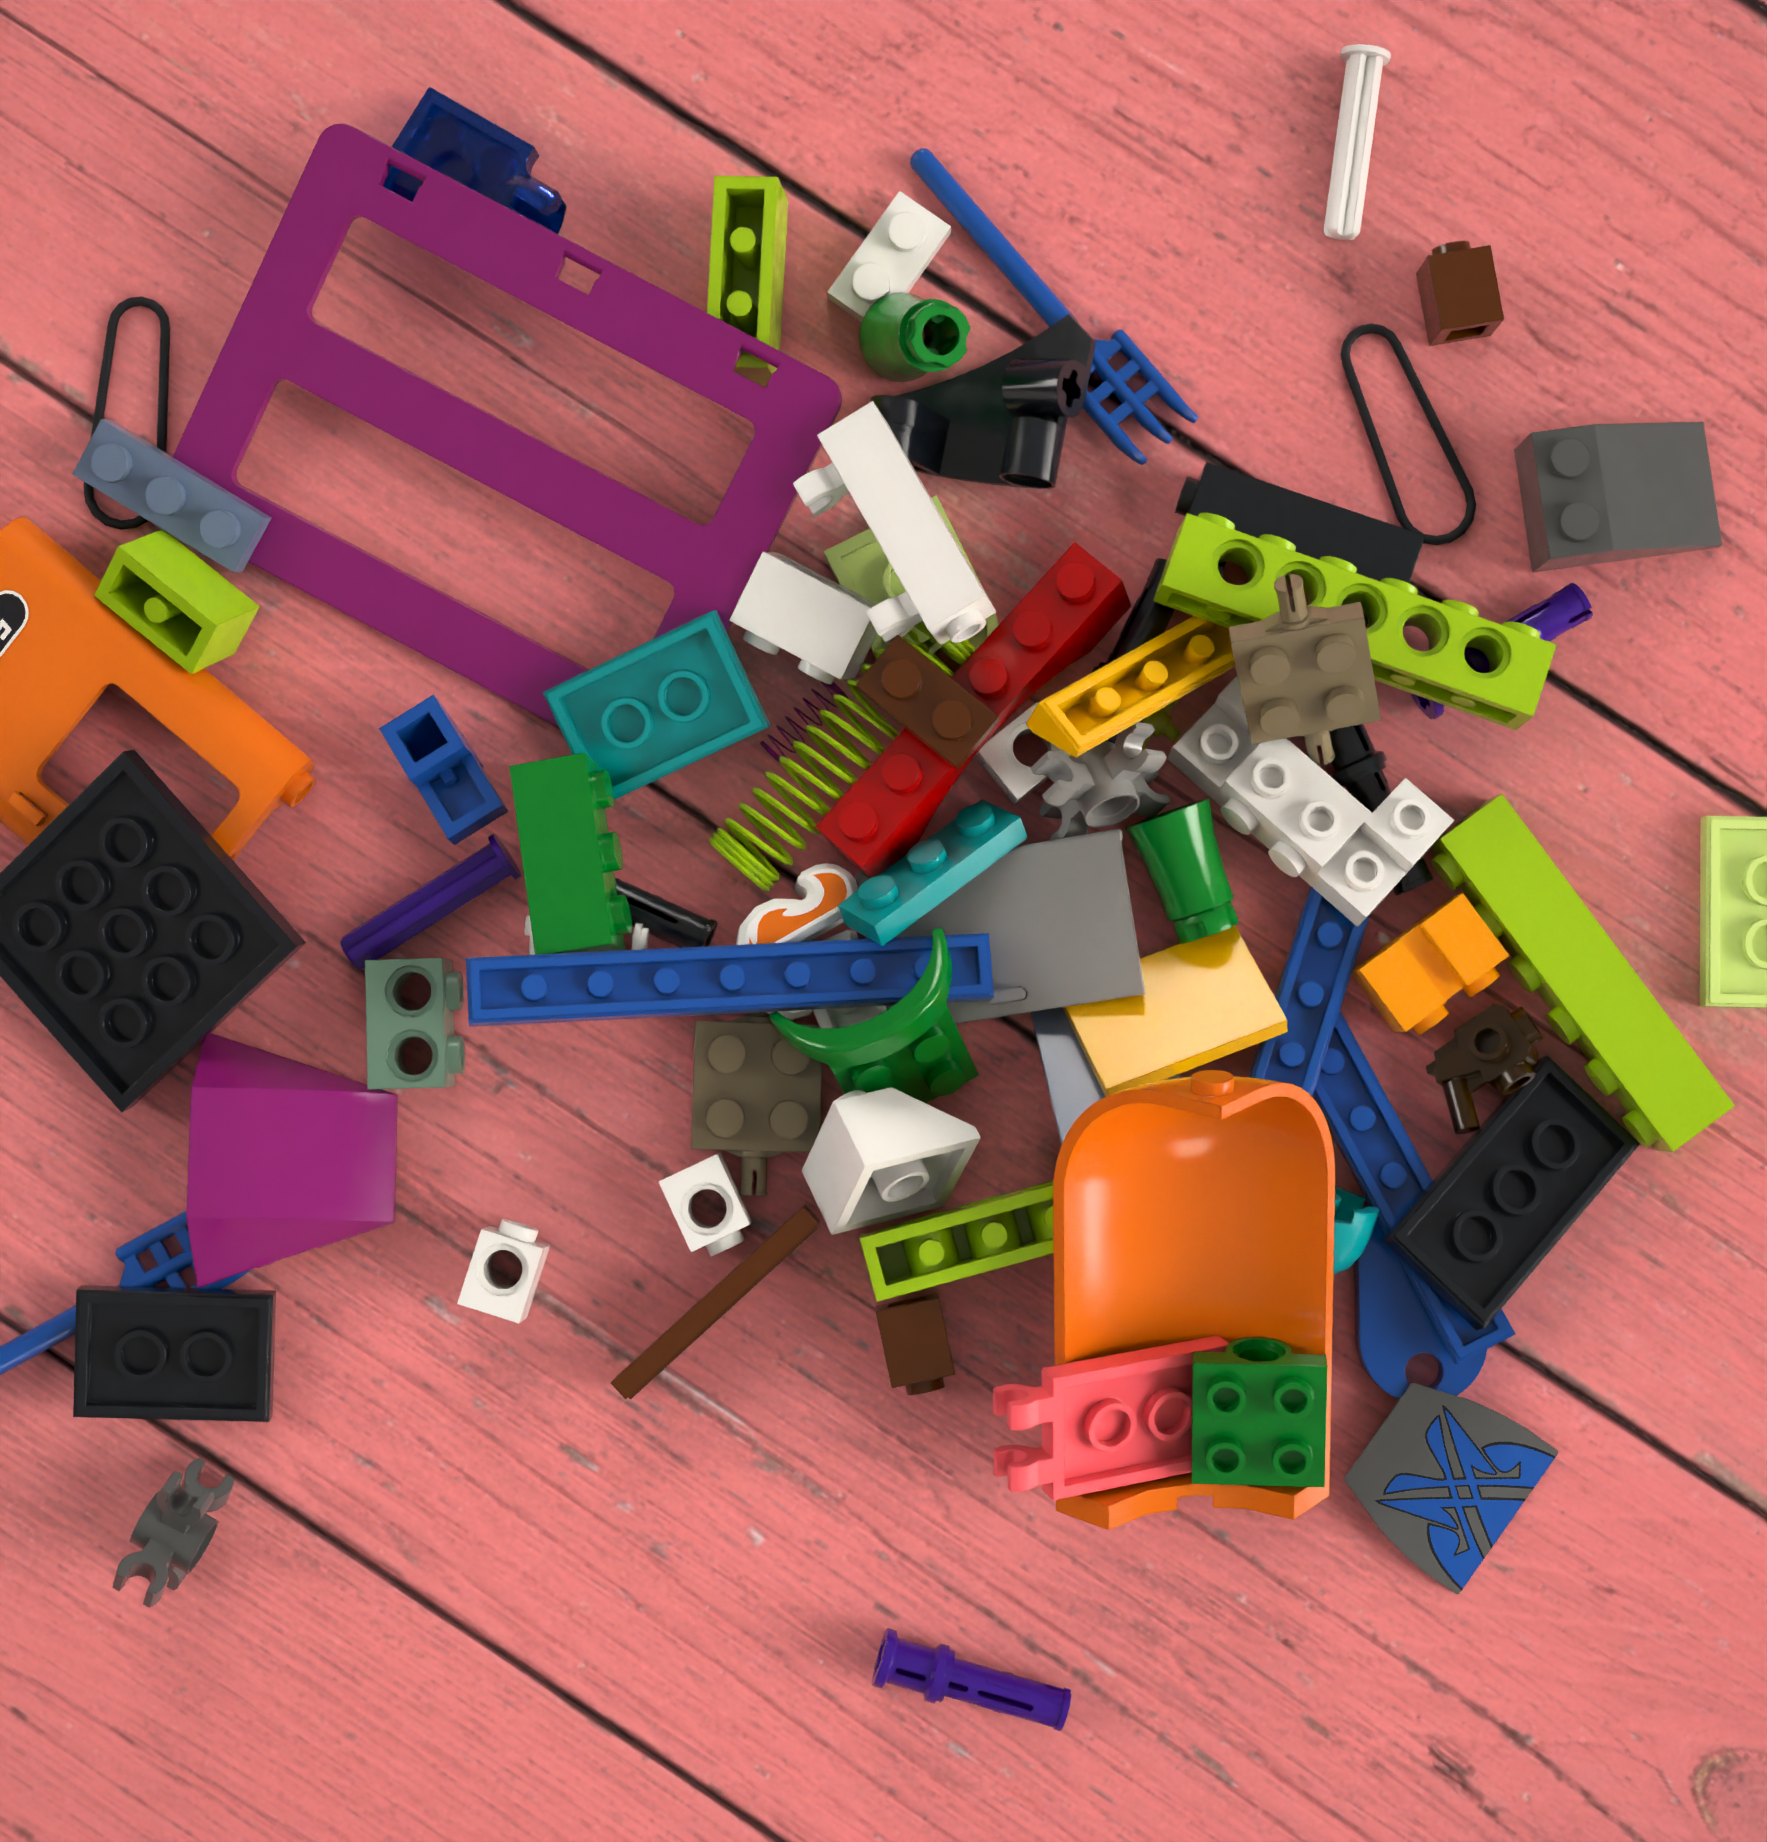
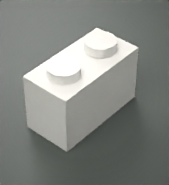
[729,551,877,684]

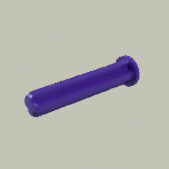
[340,833,521,969]

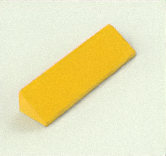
[1026,616,1235,758]

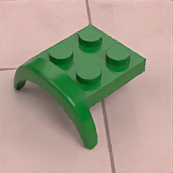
[769,927,979,1103]

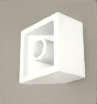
[802,1087,981,1235]

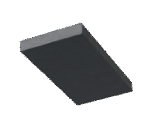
[1381,1055,1640,1331]

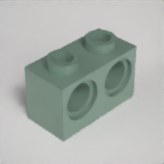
[365,958,465,1089]

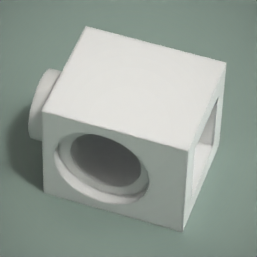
[975,702,1070,805]
[659,1152,753,1257]
[457,1219,550,1324]

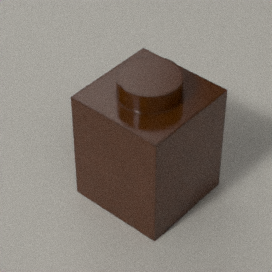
[1416,241,1504,346]
[876,1293,955,1395]

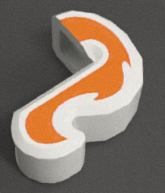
[736,863,858,1020]

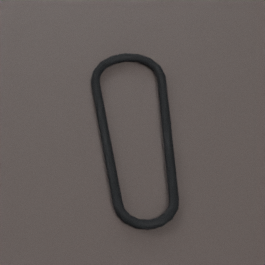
[84,296,170,530]
[1340,323,1476,545]

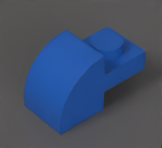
[379,694,508,845]

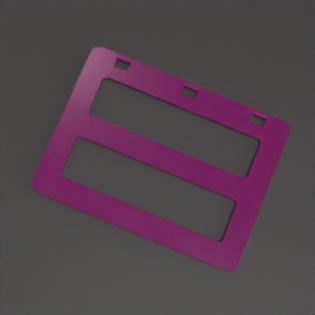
[173,124,842,727]

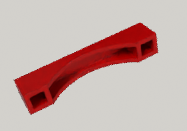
[815,542,1132,879]

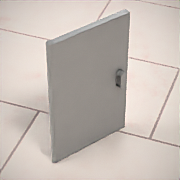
[855,829,1145,1024]

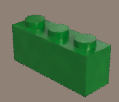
[509,752,632,955]

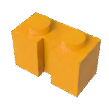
[1351,893,1509,1035]

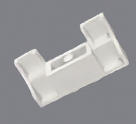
[1167,676,1454,927]

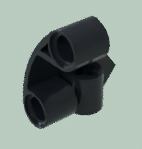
[870,314,1096,489]

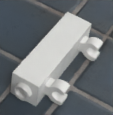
[793,401,997,645]

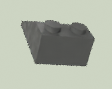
[1514,422,1722,573]

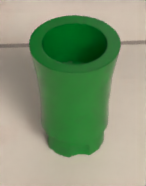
[859,292,970,382]
[1125,798,1239,944]

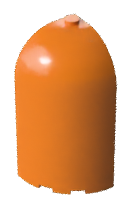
[1053,1070,1335,1530]

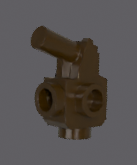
[1426,1004,1543,1134]

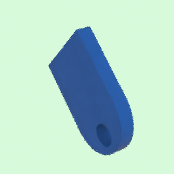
[1354,1220,1487,1399]

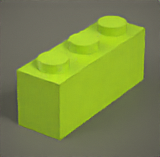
[707,175,788,386]

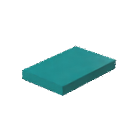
[542,610,771,800]

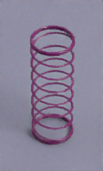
[760,681,848,763]

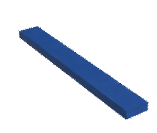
[466,933,994,1027]

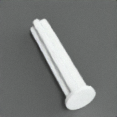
[1324,44,1391,240]

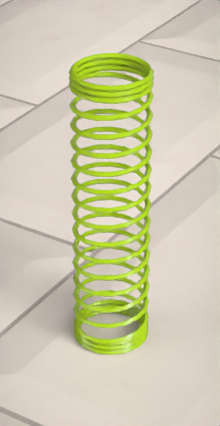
[708,621,976,892]

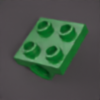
[1191,1337,1328,1487]

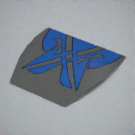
[1344,1383,1558,1594]

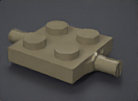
[1229,574,1381,766]
[691,1012,822,1196]

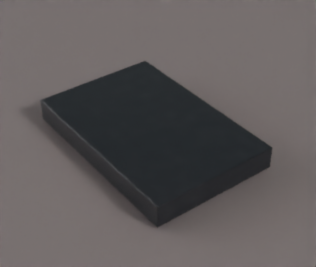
[73,1285,276,1422]

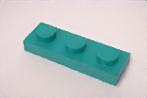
[837,799,1028,946]

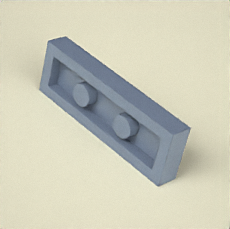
[72,419,272,573]

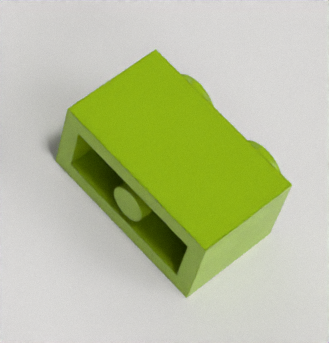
[94,529,260,674]

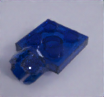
[383,87,567,234]

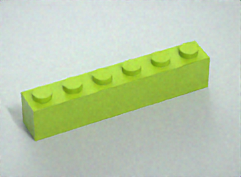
[1431,794,1735,1152]

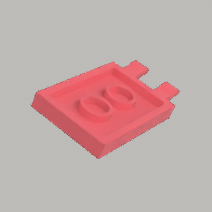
[993,1335,1229,1500]

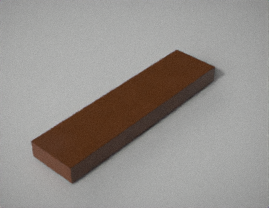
[611,1204,820,1400]

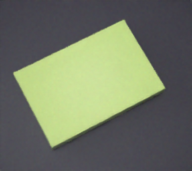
[1699,816,1767,1008]

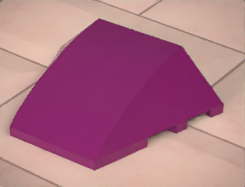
[186,1033,398,1288]

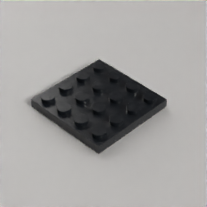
[0,750,306,1113]

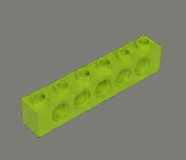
[1153,513,1557,730]
[859,1181,1053,1302]

